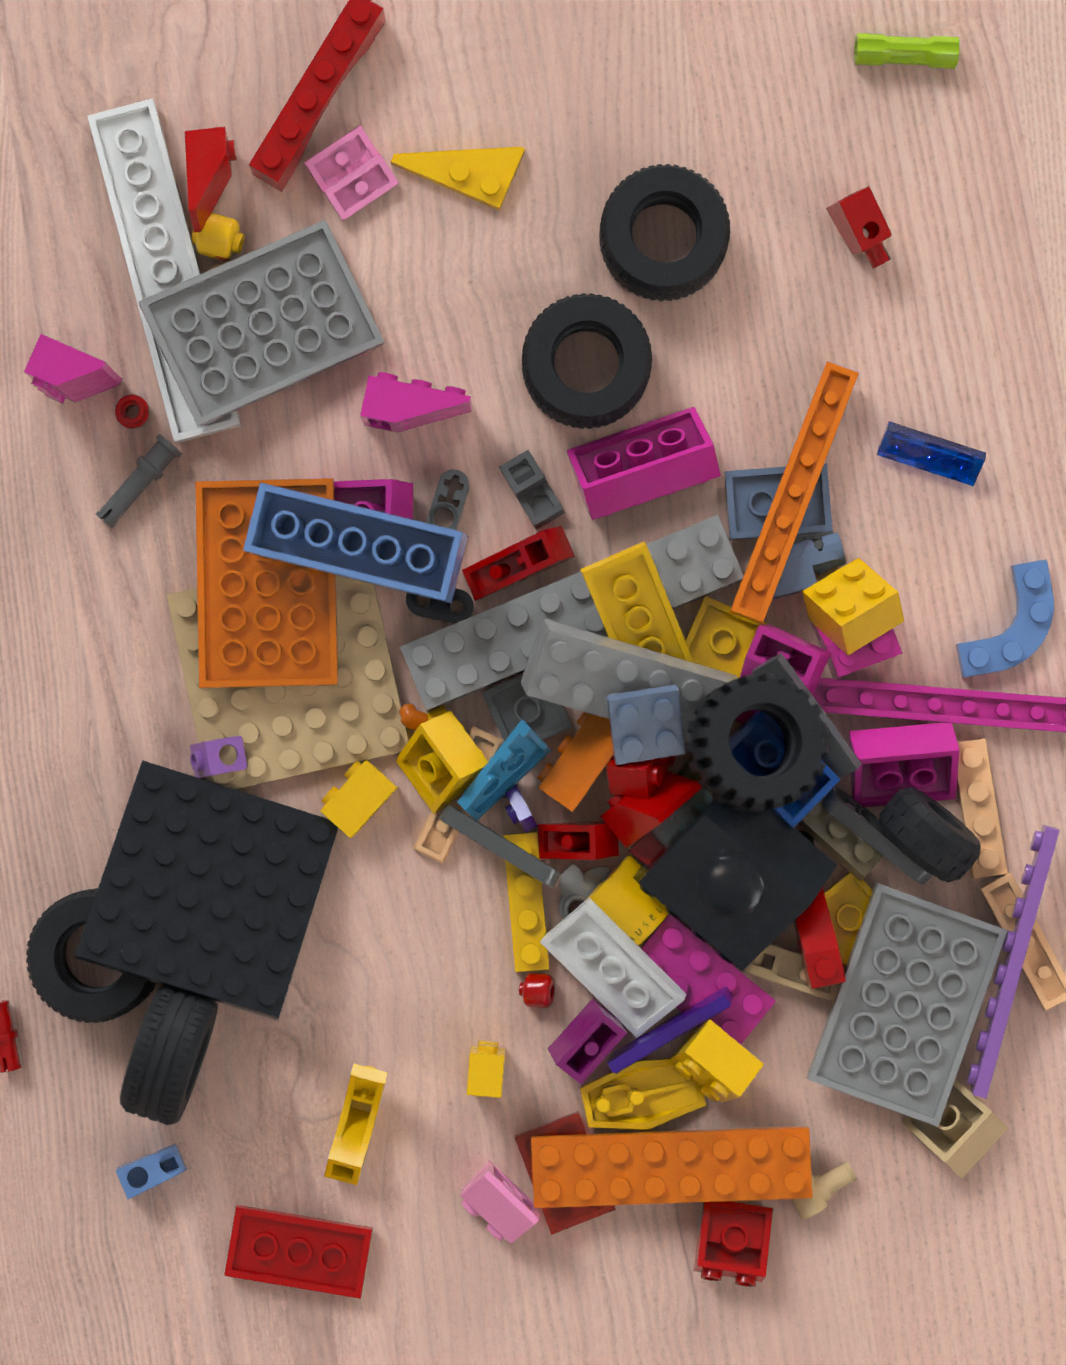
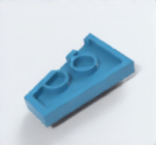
[457,719,552,821]

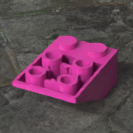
[360,372,472,433]
[735,624,831,724]

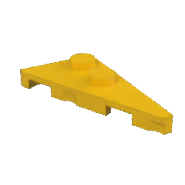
[391,146,525,211]

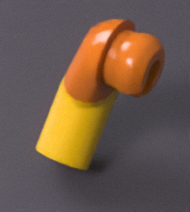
[399,704,447,730]

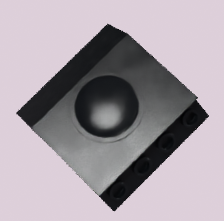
[633,792,837,971]

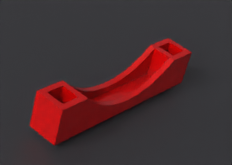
[249,0,386,192]

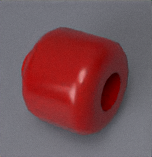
[519,973,555,1008]

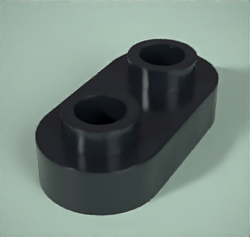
[406,588,474,624]

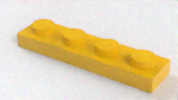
[503,832,549,972]

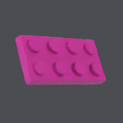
[641,914,776,1045]

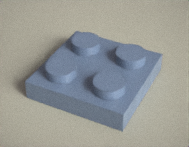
[607,684,685,765]

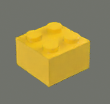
[802,557,904,655]
[670,1020,764,1103]

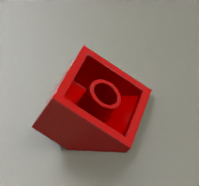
[601,771,702,848]

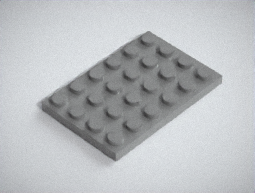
[139,219,384,428]
[806,883,1008,1127]

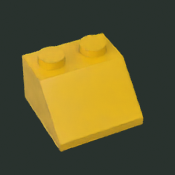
[395,710,488,814]

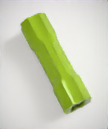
[854,33,960,69]

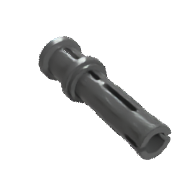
[96,434,182,528]

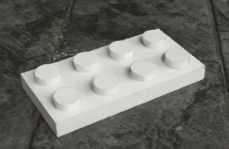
[540,898,687,1038]

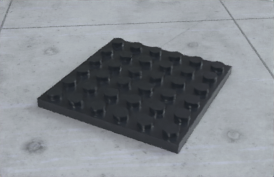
[75,760,338,1020]

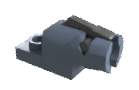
[772,531,846,600]

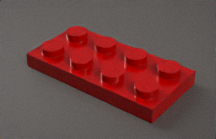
[224,1205,373,1299]

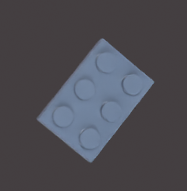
[724,463,833,540]

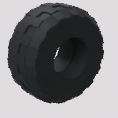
[879,787,981,883]

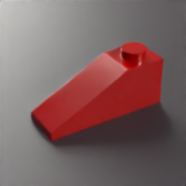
[184,126,237,233]
[462,526,575,601]
[794,887,846,989]

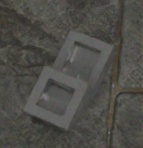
[499,450,565,530]

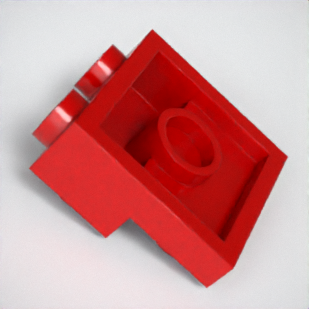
[694,1201,773,1287]

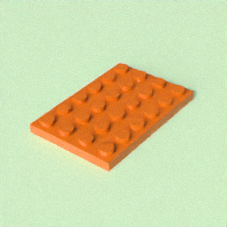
[195,478,338,688]

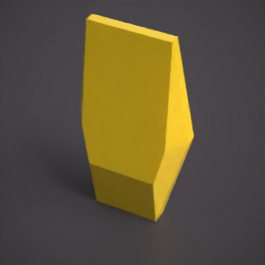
[579,1058,706,1130]

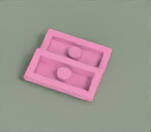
[304,125,399,221]

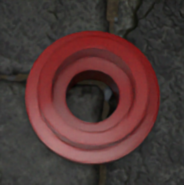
[115,394,150,429]

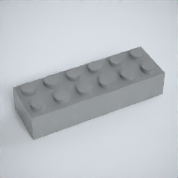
[520,618,738,741]

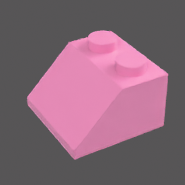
[460,1160,540,1244]

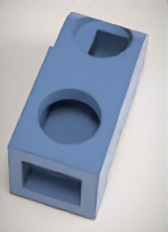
[116,1144,186,1199]

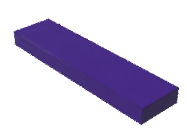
[607,986,733,1074]

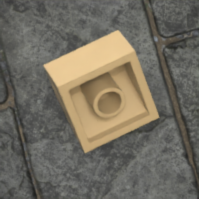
[902,1079,1009,1179]

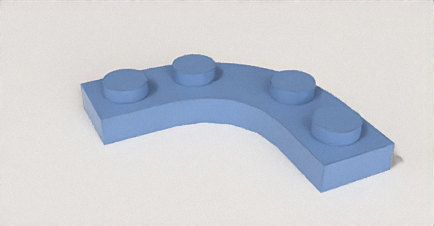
[956,559,1054,678]

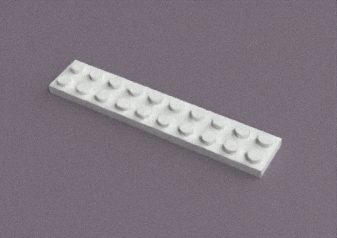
[87,98,242,443]

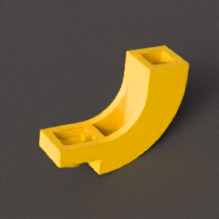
[324,1064,387,1186]

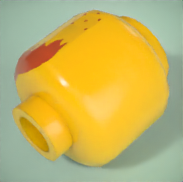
[192,212,245,262]

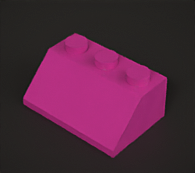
[24,334,123,404]
[849,722,960,807]

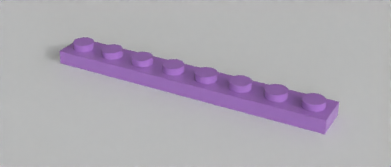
[967,824,1060,1099]

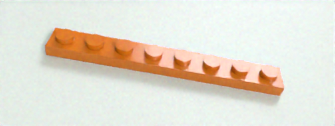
[730,361,859,625]

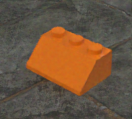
[536,712,613,812]

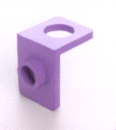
[190,736,247,778]

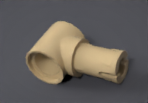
[791,1162,857,1219]

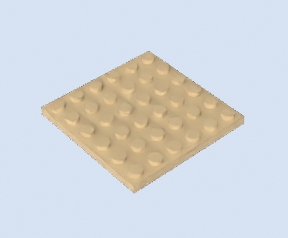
[166,575,409,789]

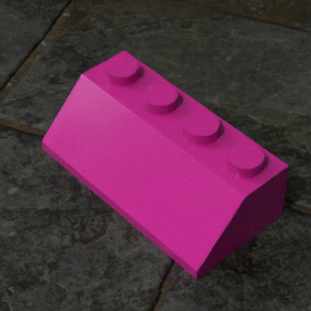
[566,407,721,520]

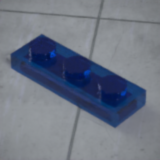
[876,421,986,486]

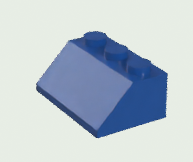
[729,710,841,828]

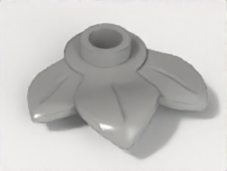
[558,864,611,919]

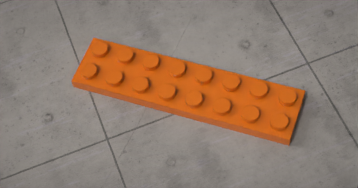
[531,1126,813,1208]

